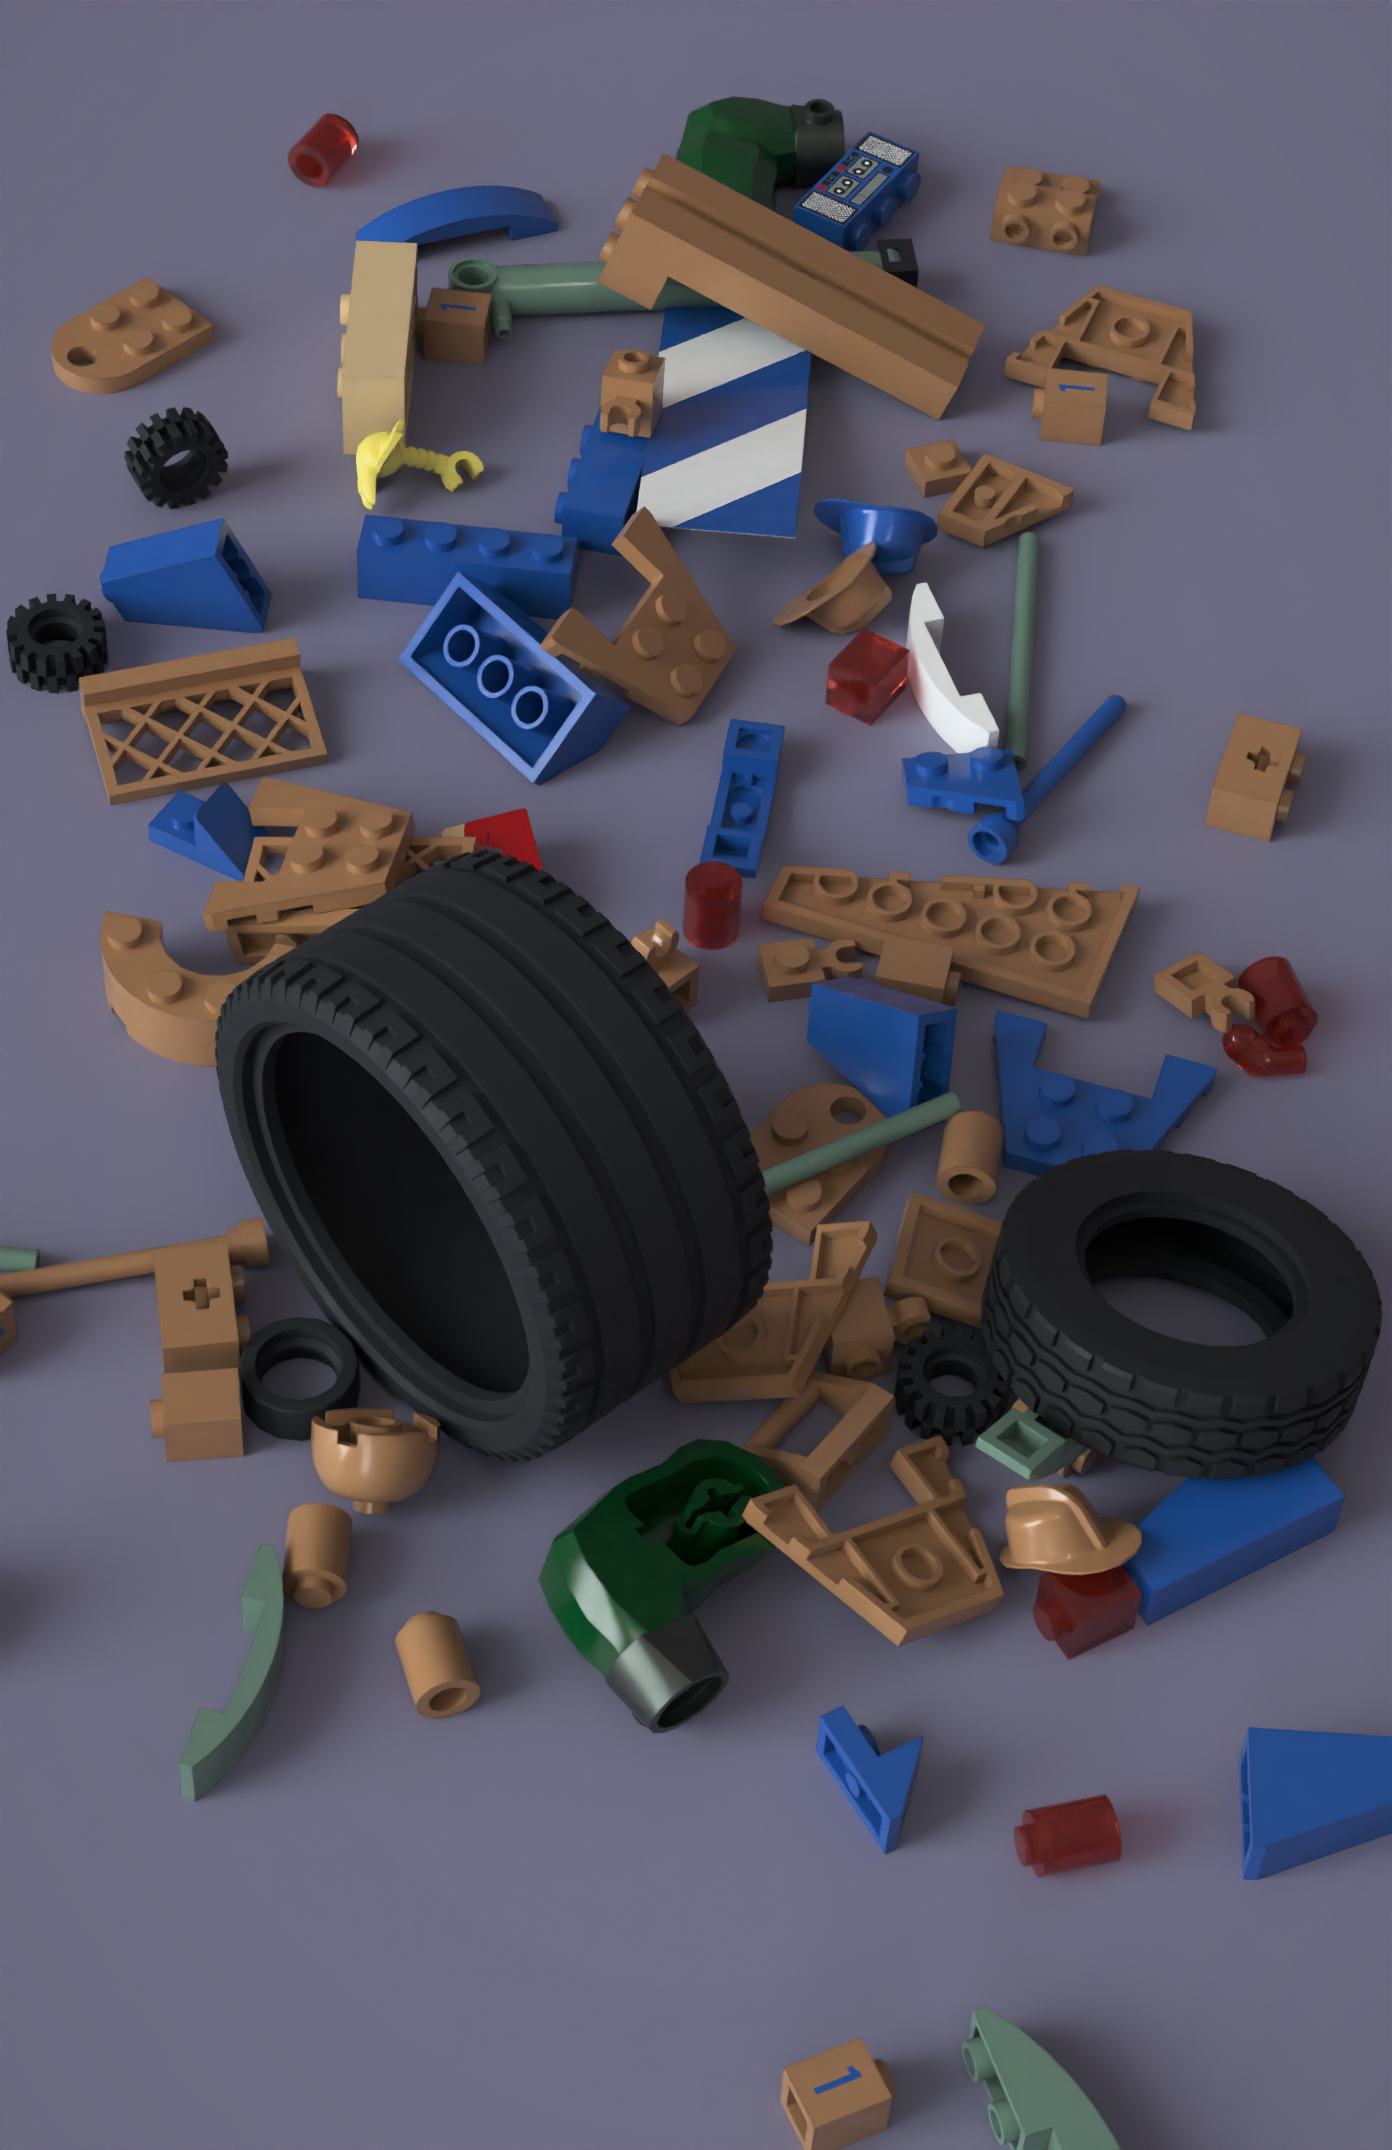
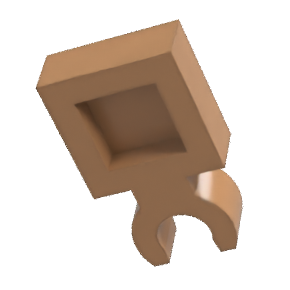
[756,938,863,1002]
[1154,951,1255,1033]

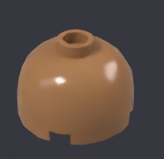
[311,1408,441,1514]

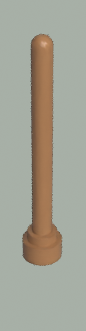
[0,1216,270,1298]

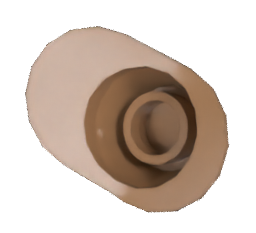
[773,543,892,634]
[999,1484,1142,1575]

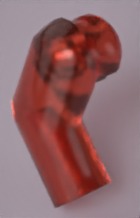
[1221,1023,1307,1078]

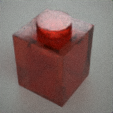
[825,628,910,726]
[1033,1565,1142,1660]

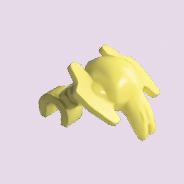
[356,419,484,510]

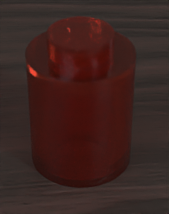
[288,113,359,187]
[682,861,743,950]
[1237,956,1318,1047]
[1014,1794,1122,1878]

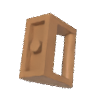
[741,1371,895,1513]

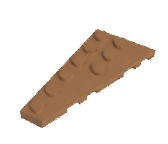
[762,865,1140,1020]

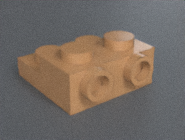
[990,166,1101,256]

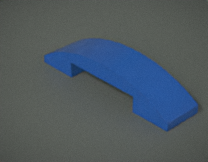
[356,185,557,251]
[699,719,785,879]

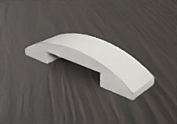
[906,582,1000,753]

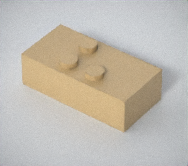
[337,240,418,455]

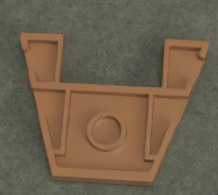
[1004,285,1196,430]
[540,506,737,726]
[203,777,416,932]
[669,1221,877,1404]
[742,1435,1005,1647]

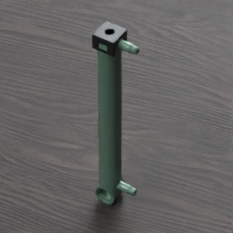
[448,238,919,338]

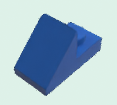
[148,782,271,881]
[816,1705,923,1854]

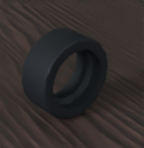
[239,1317,360,1441]

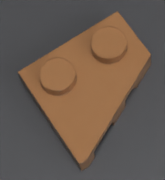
[937,453,1074,547]

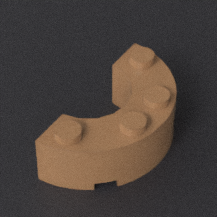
[100,911,295,1067]

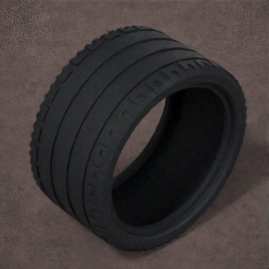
[215,851,773,1462]

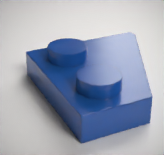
[902,747,1025,821]

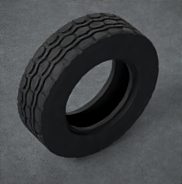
[981,1149,1383,1480]

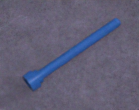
[968,695,1126,864]

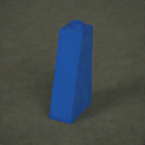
[1111,1457,1345,1626]

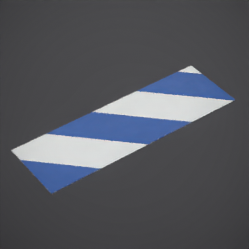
[636,306,812,538]

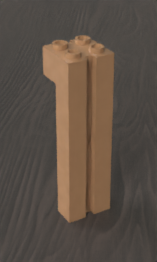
[597,152,985,420]

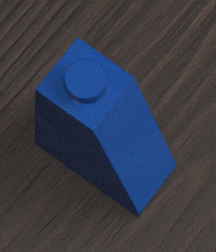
[100,518,272,633]
[806,976,957,1126]
[1239,1727,1392,1880]

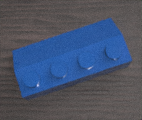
[357,514,583,620]
[398,572,631,785]

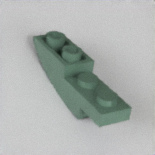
[962,2007,1121,2150]

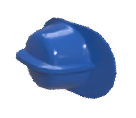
[814,498,938,575]

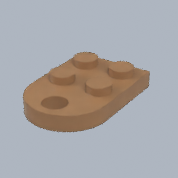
[51,277,214,394]
[750,1083,889,1246]
[883,1191,1002,1329]

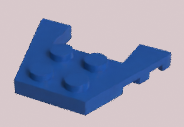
[992,1010,1217,1176]

